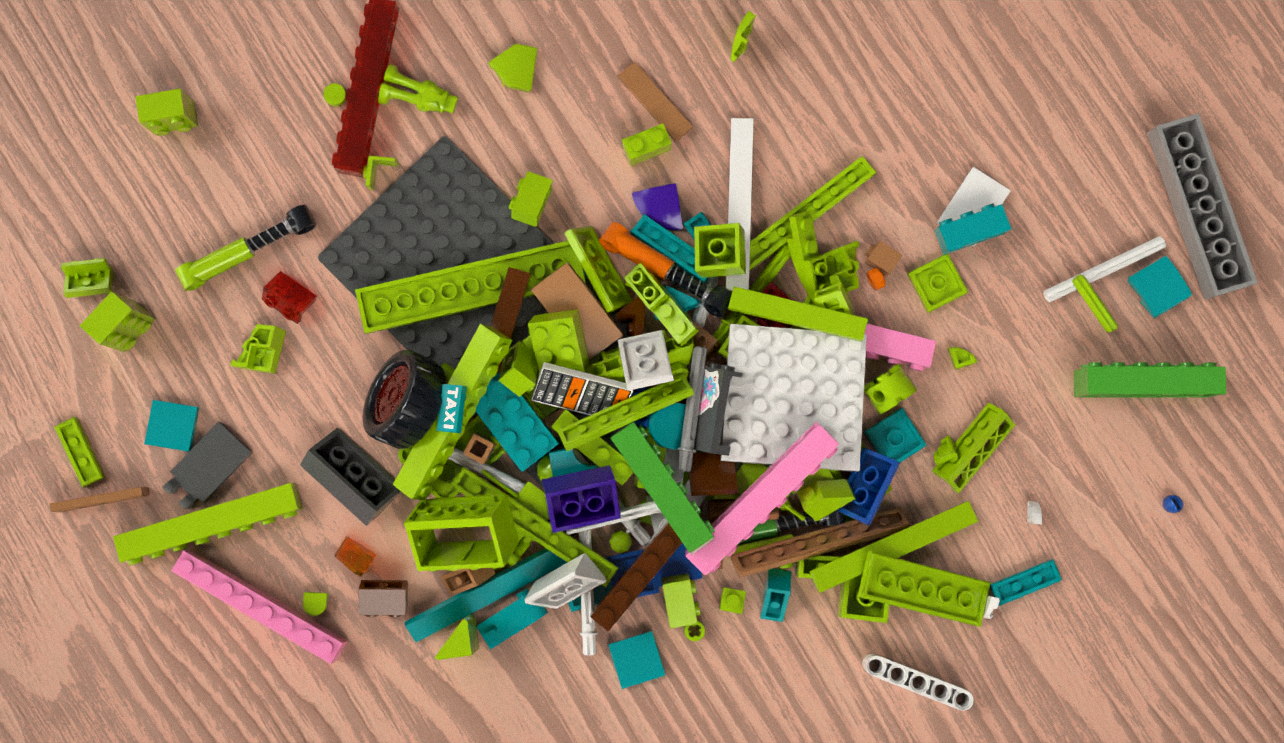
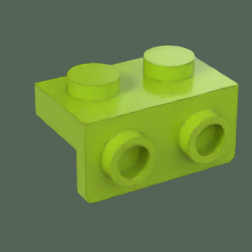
[61,258,114,298]

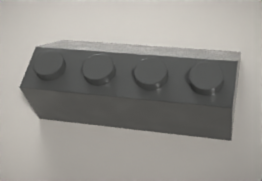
[300,428,401,526]

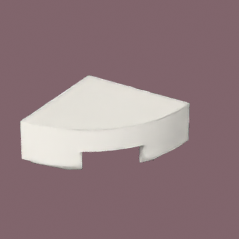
[1027,501,1042,524]
[983,596,1000,619]

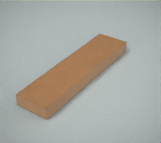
[618,62,693,142]
[50,487,150,512]

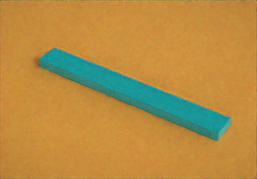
[404,548,568,642]

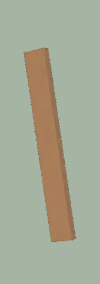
[731,507,910,578]

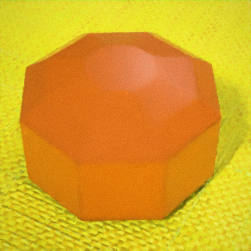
[866,268,886,291]

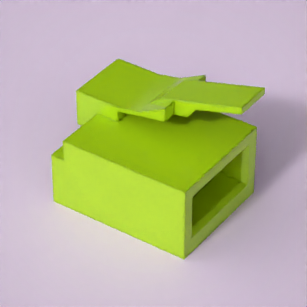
[814,274,855,315]

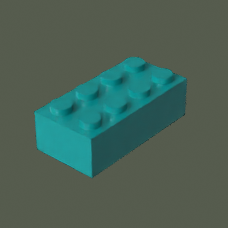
[476,372,561,472]

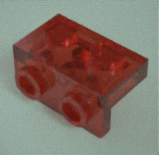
[262,271,317,324]

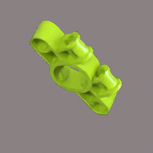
[586,330,695,383]

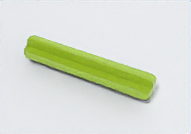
[1072,274,1118,333]

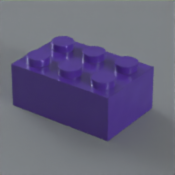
[542,465,621,533]

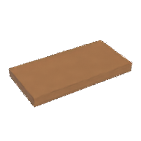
[531,262,624,360]

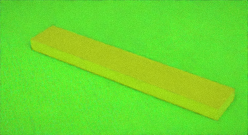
[728,286,868,342]
[557,374,694,452]

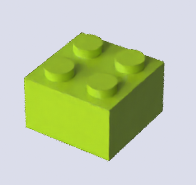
[135,88,198,136]
[694,223,746,278]
[837,574,889,623]

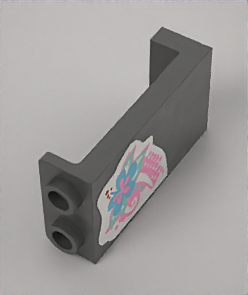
[694,363,743,456]

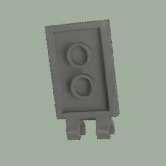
[162,422,253,510]

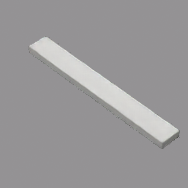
[726,118,754,292]

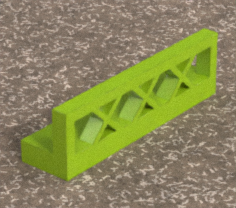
[932,402,1015,494]

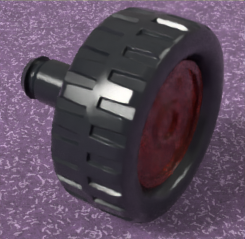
[362,350,446,449]

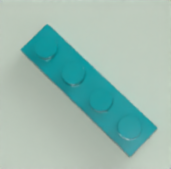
[631,214,708,284]

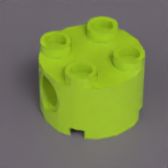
[864,363,917,414]

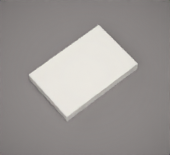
[936,167,1011,247]
[618,330,674,391]

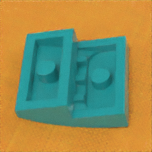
[1127,256,1192,319]

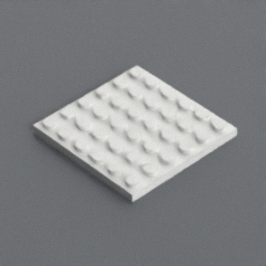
[721,324,867,472]

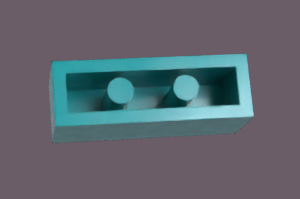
[934,203,1012,255]

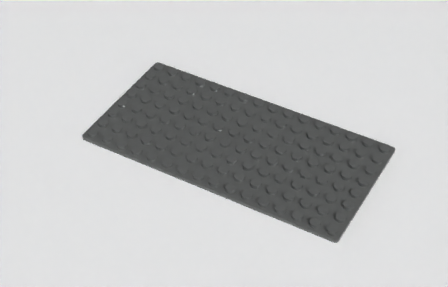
[318,136,689,488]

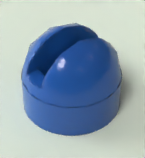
[1163,495,1184,513]

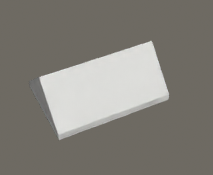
[524,553,606,609]

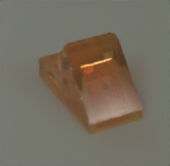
[334,536,376,577]

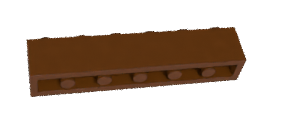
[590,521,682,631]

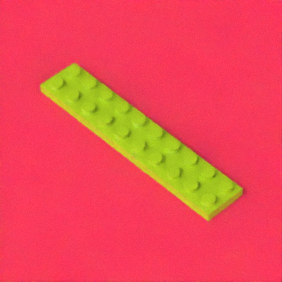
[355,241,586,334]

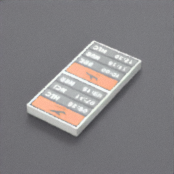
[531,362,633,415]

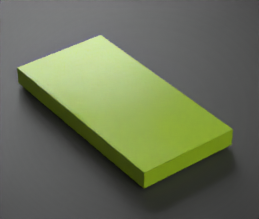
[564,226,633,313]

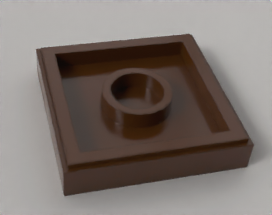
[689,452,738,496]

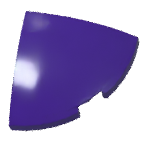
[632,183,683,231]

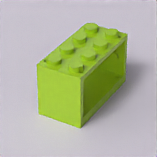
[404,494,519,572]

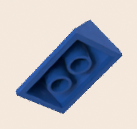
[837,447,900,526]

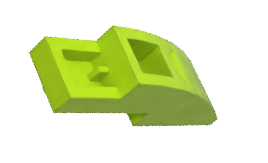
[787,211,831,304]
[624,263,699,346]

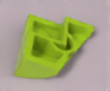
[821,240,859,292]
[230,324,286,374]

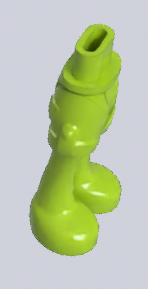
[378,64,458,114]

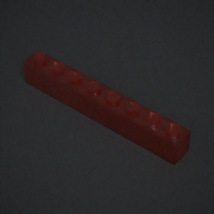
[332,0,400,178]

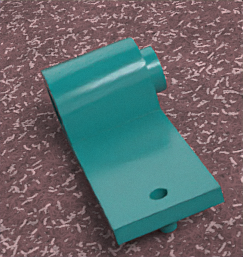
[476,588,549,650]

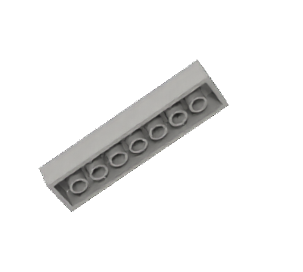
[1147,113,1258,300]

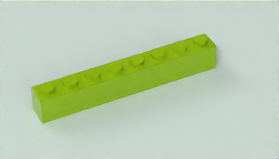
[393,324,513,500]
[113,483,303,566]

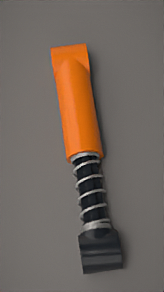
[599,222,732,318]

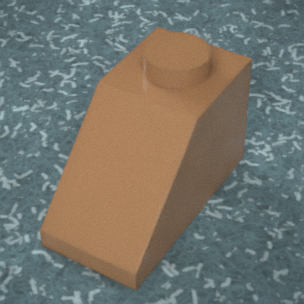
[440,568,496,596]

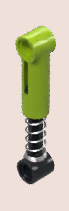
[175,205,316,291]

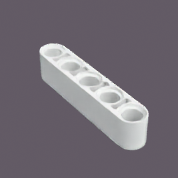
[862,653,974,711]

